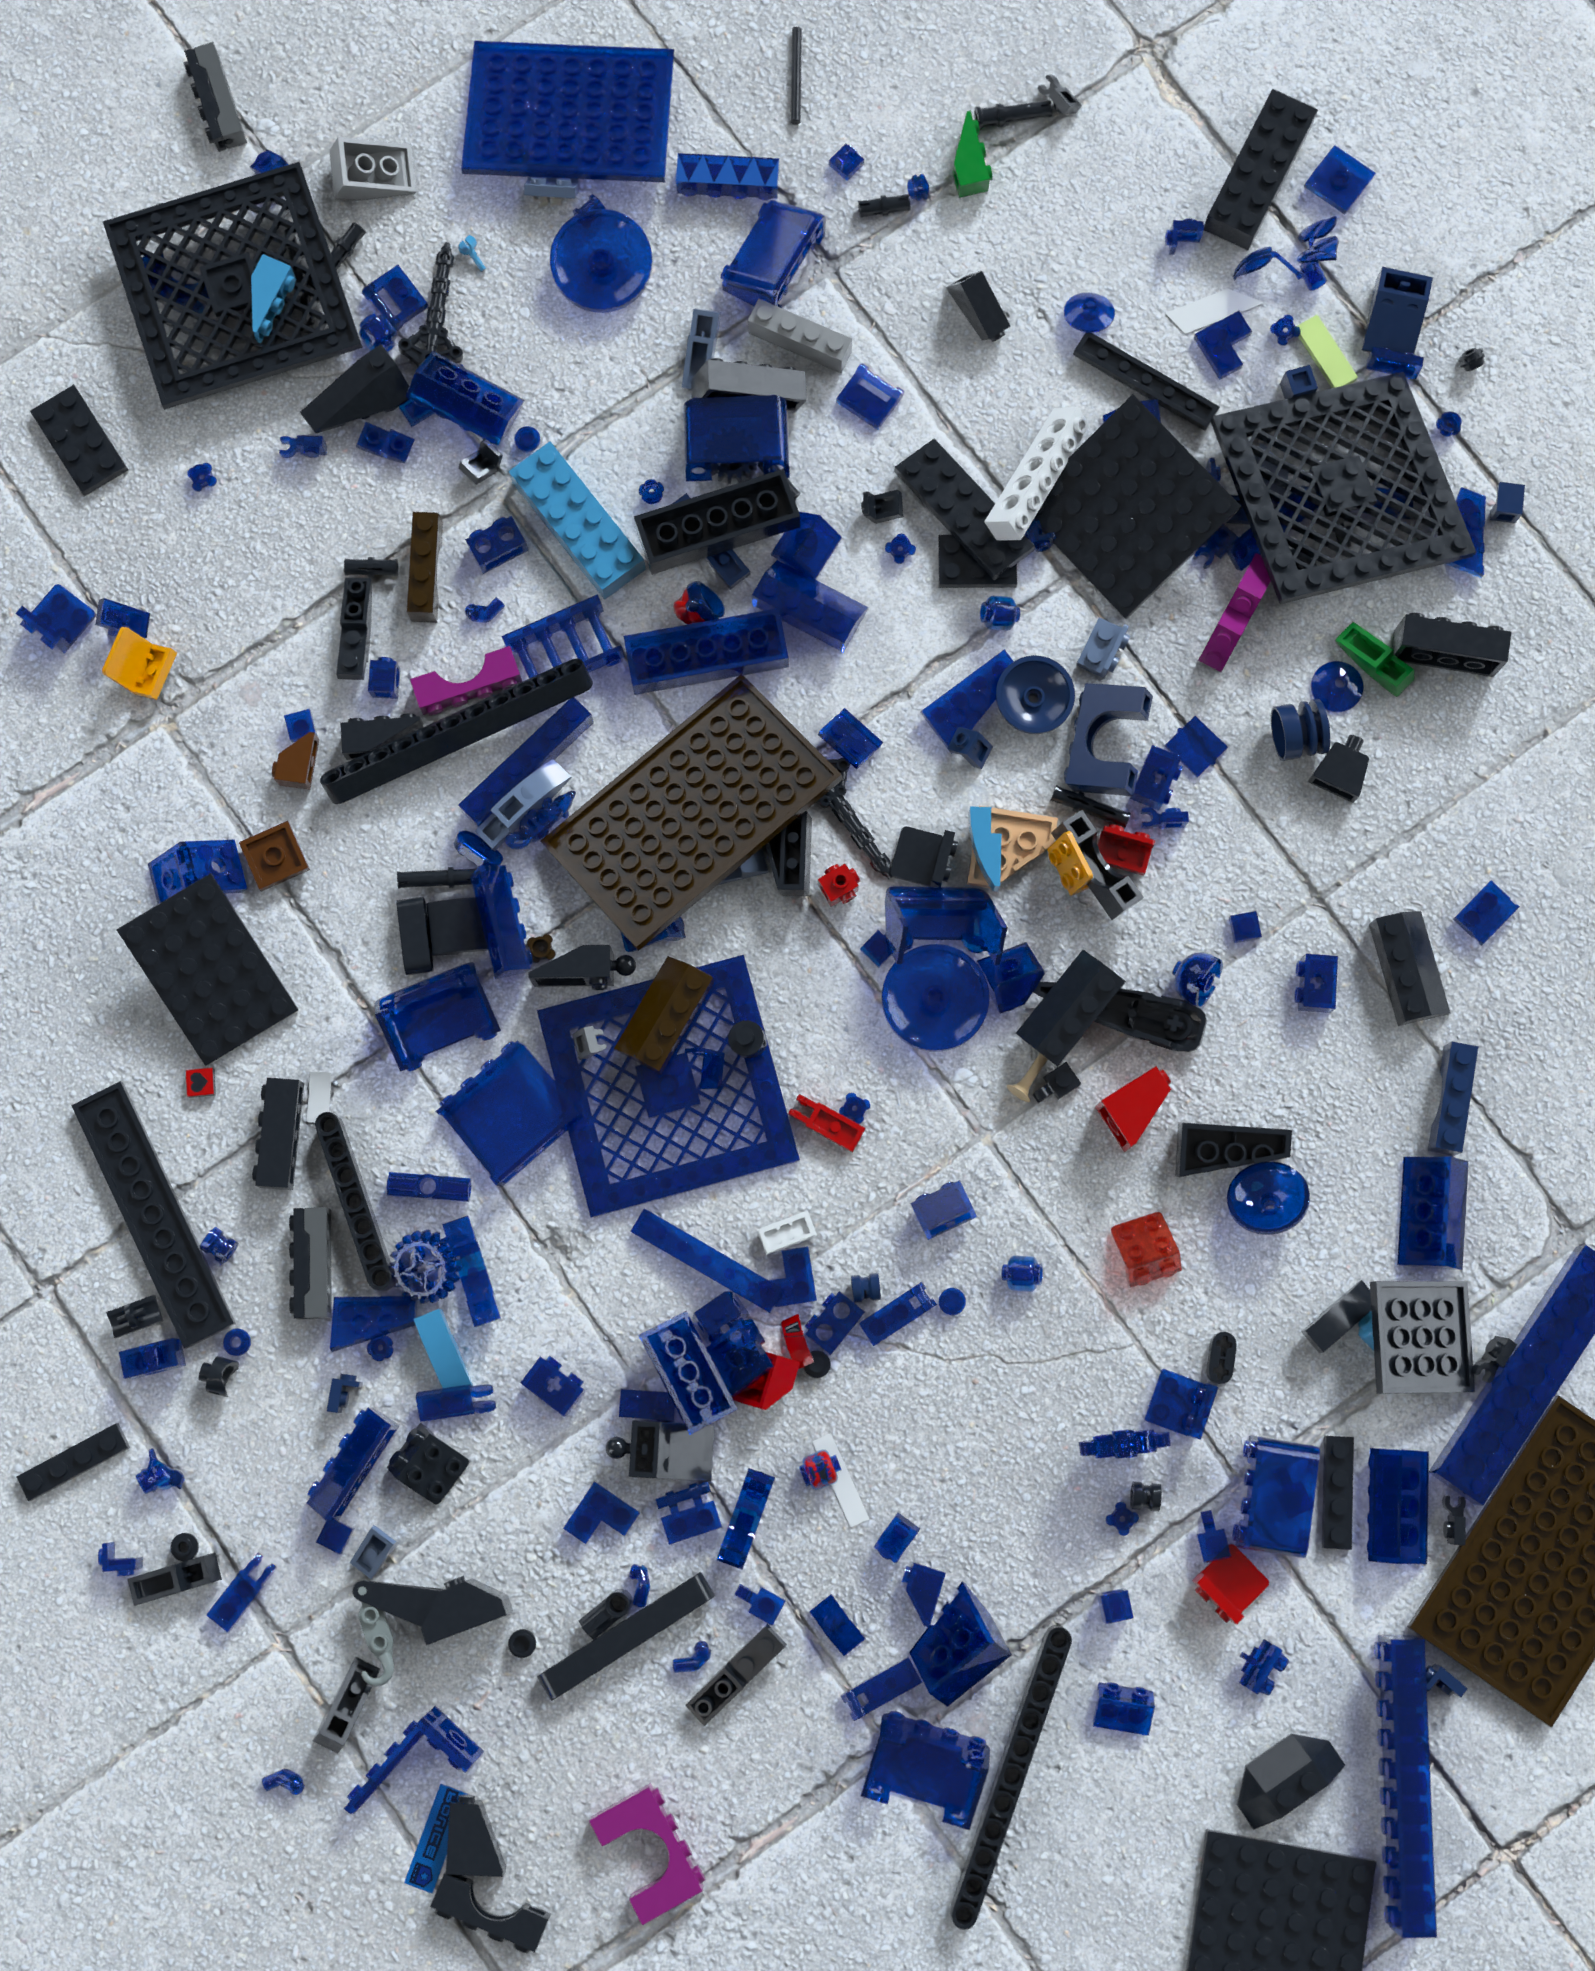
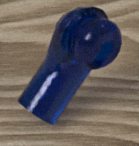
[465,597,505,623]
[629,1564,650,1607]
[673,1641,711,1673]
[262,1768,305,1795]

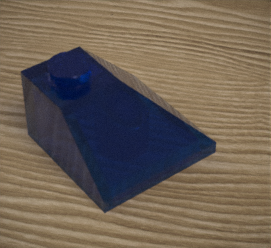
[977,942,1045,1014]

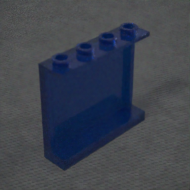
[435,1040,584,1187]

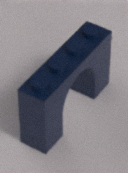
[1064,683,1153,796]

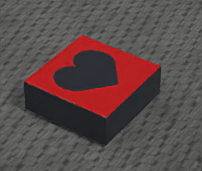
[186,1068,216,1098]

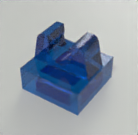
[829,143,864,181]

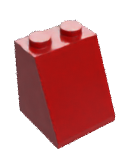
[1095,1066,1171,1152]

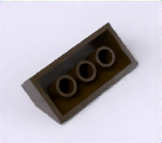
[614,956,714,1075]

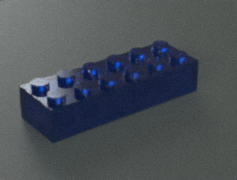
[623,608,789,695]

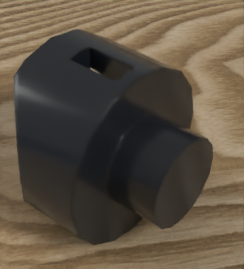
[728,1020,767,1058]
[198,1356,239,1397]

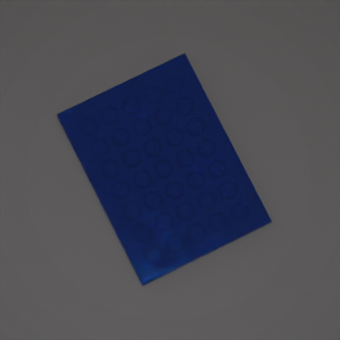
[461,41,675,183]

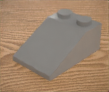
[329,137,417,201]

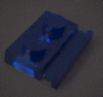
[818,708,883,770]
[1453,880,1520,946]

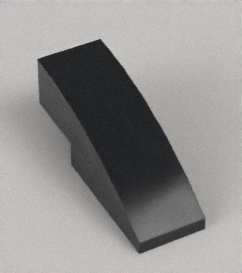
[1301,1280,1371,1353]
[127,1553,222,1606]

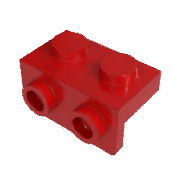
[1098,824,1155,876]

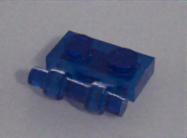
[655,1481,722,1545]

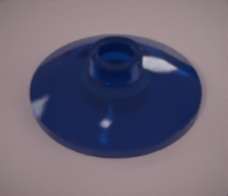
[1064,292,1115,333]
[1311,661,1364,712]

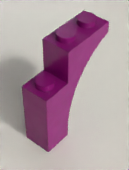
[1198,553,1271,672]

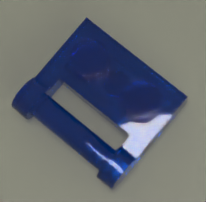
[362,265,429,333]
[836,363,905,430]

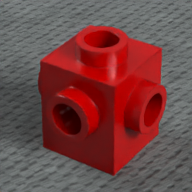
[817,863,861,907]

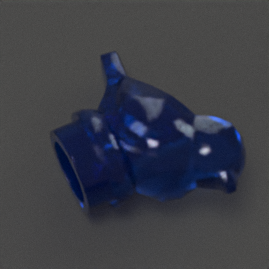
[135,1448,185,1494]

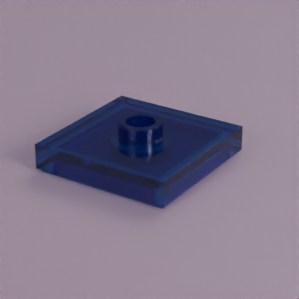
[1304,145,1376,215]

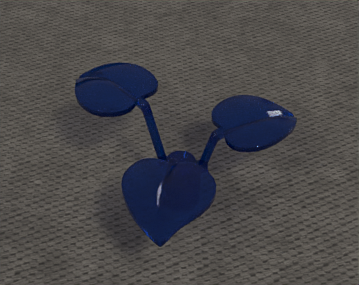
[1233,216,1339,291]

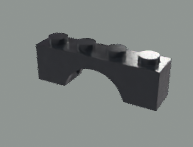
[1051,810,1144,920]
[430,1872,551,1953]

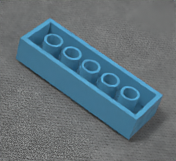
[508,441,646,600]

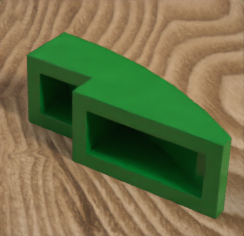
[1335,622,1415,697]

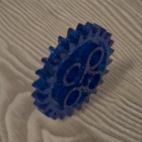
[1079,1429,1171,1459]

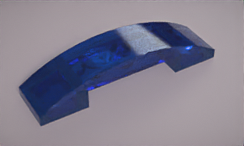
[442,1215,501,1328]

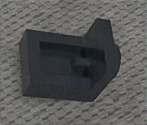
[458,439,503,485]
[861,490,904,524]

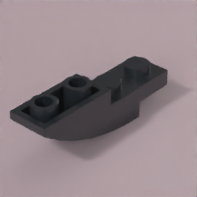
[336,577,372,680]
[685,1624,787,1726]

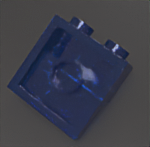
[703,1318,774,1397]

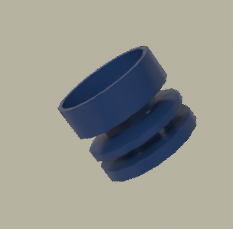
[1271,699,1331,761]

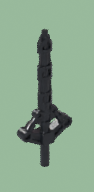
[398,242,463,398]
[816,758,892,880]

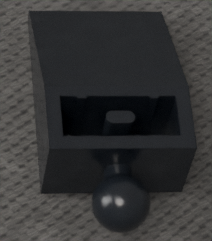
[528,945,636,990]
[605,1420,715,1481]

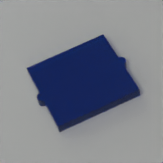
[1165,716,1228,778]

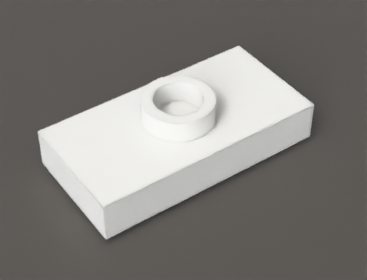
[757,1210,817,1256]

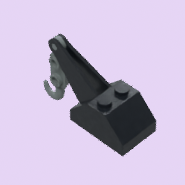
[352,1576,513,1687]

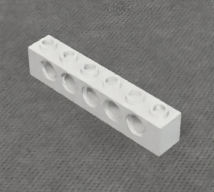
[984,407,1090,540]

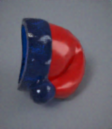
[673,581,725,625]

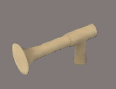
[1007,1053,1048,1102]

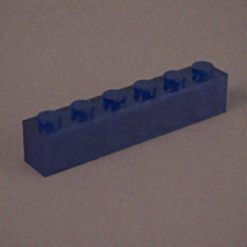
[458,697,594,828]

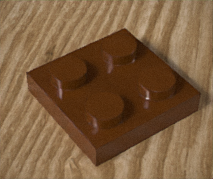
[239,821,310,892]

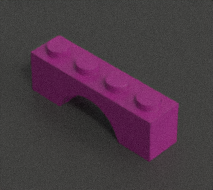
[410,646,523,716]

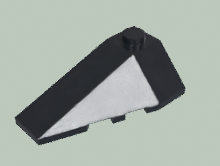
[300,344,415,434]

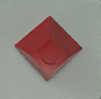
[726,1345,800,1410]

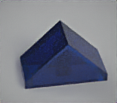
[810,1594,866,1656]

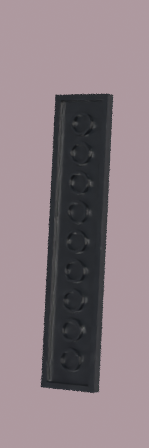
[71,1081,236,1349]

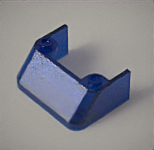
[885,886,1008,965]

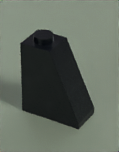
[946,271,1011,342]
[446,1795,506,1877]

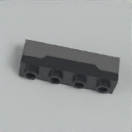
[183,42,248,152]
[289,1207,332,1319]

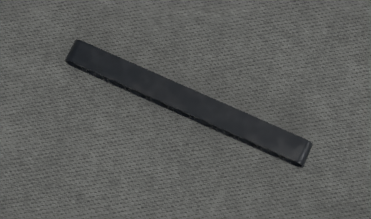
[320,658,593,804]
[950,1625,1072,1930]

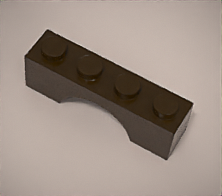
[407,512,443,623]

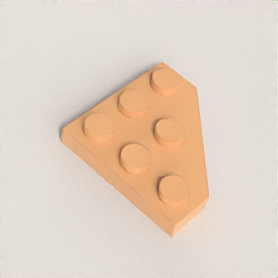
[967,806,1058,888]

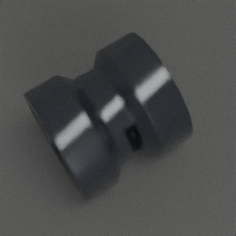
[1130,1481,1162,1512]

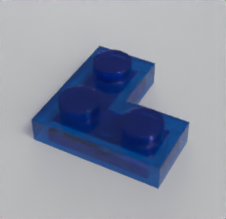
[1194,311,1252,380]
[759,1246,817,1310]
[563,1481,641,1544]

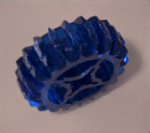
[389,1229,463,1304]

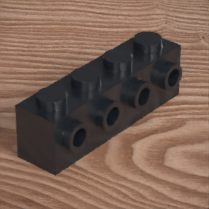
[252,1077,304,1190]

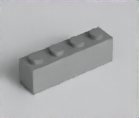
[748,299,852,373]

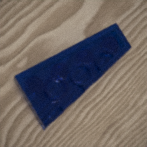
[920,649,1014,754]

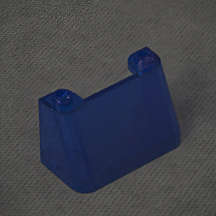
[720,200,826,308]
[374,962,501,1072]

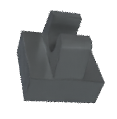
[572,1026,607,1060]

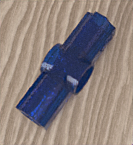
[386,1172,472,1202]

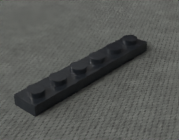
[1073,330,1220,431]

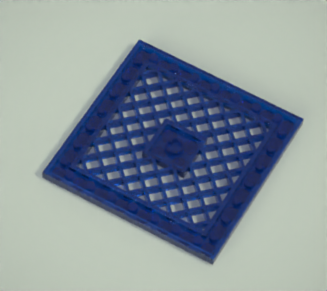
[537,955,800,1218]

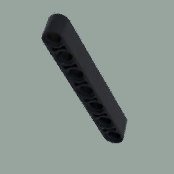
[315,1112,396,1291]
[537,1572,716,1701]

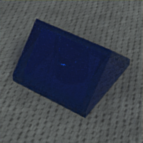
[771,512,842,581]

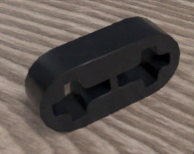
[1207,1332,1237,1384]

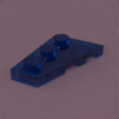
[1446,487,1486,578]
[330,1296,417,1353]

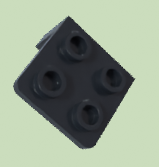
[890,826,958,889]
[386,1423,469,1504]

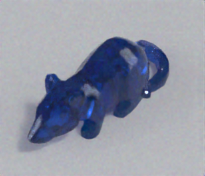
[505,791,576,850]

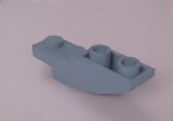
[475,759,572,851]

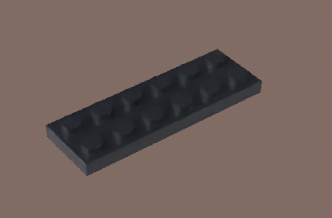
[894,438,1035,580]

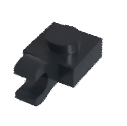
[1037,75,1082,114]
[1032,1062,1081,1103]
[1471,1336,1517,1383]
[1442,1495,1466,1545]

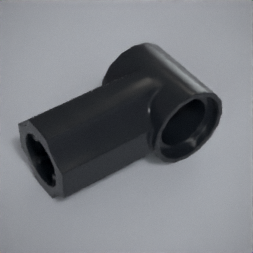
[579,1589,633,1640]

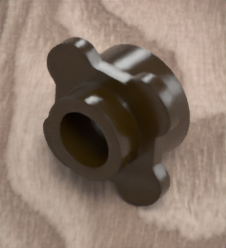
[527,934,556,963]

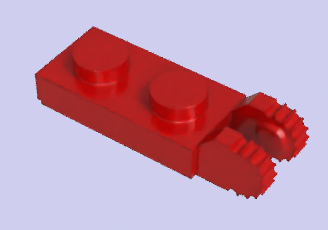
[788,1094,866,1153]

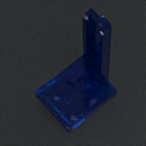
[344,1705,485,1814]

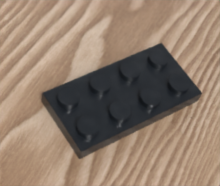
[30,384,129,497]

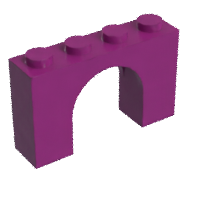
[589,1783,706,1925]

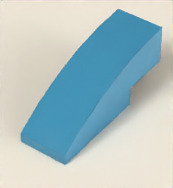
[968,806,1002,892]
[413,1309,473,1397]

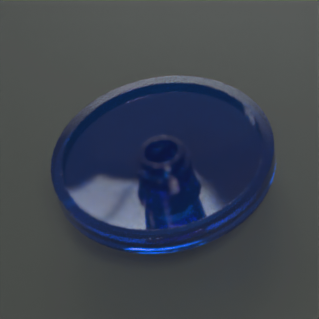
[550,209,653,313]
[881,944,990,1052]

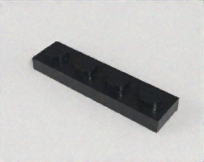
[16,1423,130,1501]
[1322,1436,1354,1550]

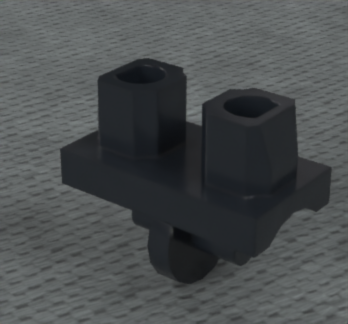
[106,1295,163,1338]

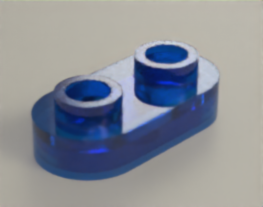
[454,831,503,872]

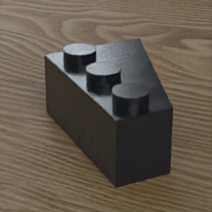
[765,811,812,896]

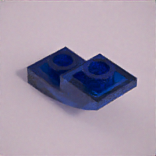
[356,422,415,464]

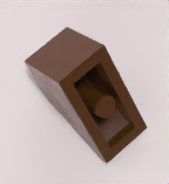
[272,732,319,790]

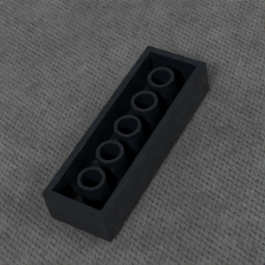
[1203,88,1318,251]
[634,469,800,575]

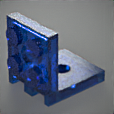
[148,839,247,904]

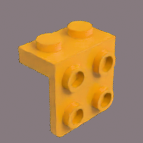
[102,627,177,700]
[1047,831,1093,896]

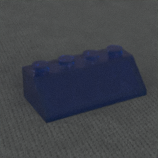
[405,351,525,446]
[752,560,869,653]
[470,865,533,979]
[1397,1157,1469,1270]
[638,1311,738,1435]
[307,1407,400,1522]
[1367,1448,1429,1564]

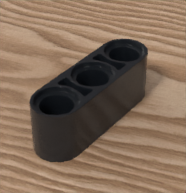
[396,897,434,975]

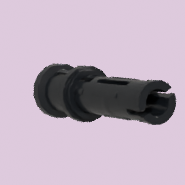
[974,100,1052,130]

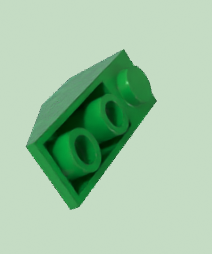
[952,111,993,198]

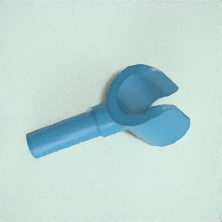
[458,235,486,272]

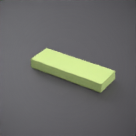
[1294,315,1358,388]

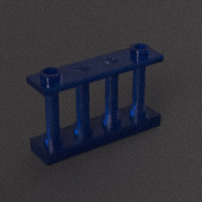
[501,594,625,679]

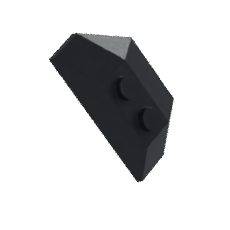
[1236,1733,1345,1830]

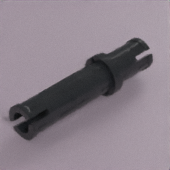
[309,222,366,291]
[1050,785,1131,829]
[397,867,478,889]

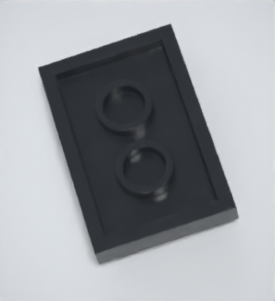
[938,535,1017,588]

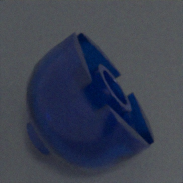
[1172,952,1223,1007]

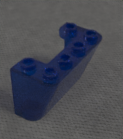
[683,395,790,482]
[1232,1436,1320,1558]
[860,1711,990,1830]

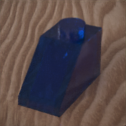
[901,1561,946,1628]

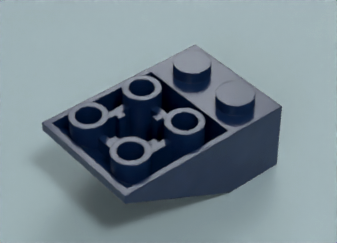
[1361,267,1433,361]

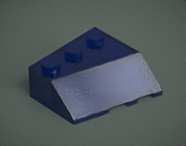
[909,1581,1012,1707]

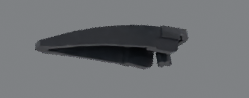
[1030,982,1207,1052]

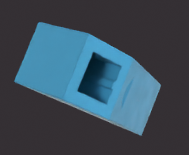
[251,254,296,344]

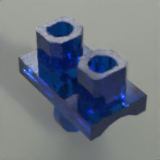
[1239,1639,1289,1696]

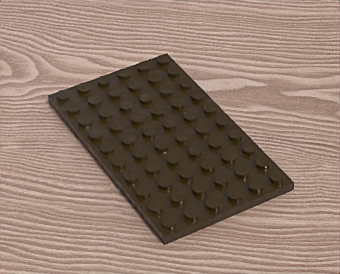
[540,674,843,951]
[1407,1395,1595,1728]

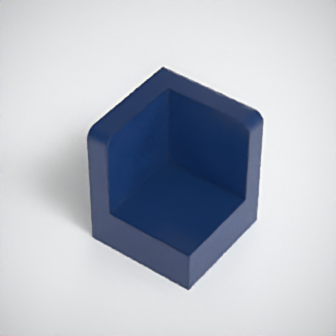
[1280,365,1318,399]
[1490,482,1525,523]

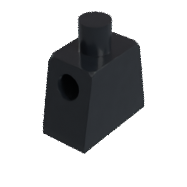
[1308,735,1369,803]

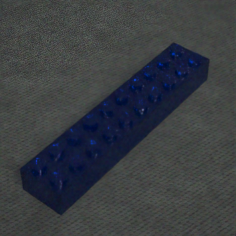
[1428,1245,1595,1506]
[1374,1635,1437,1938]

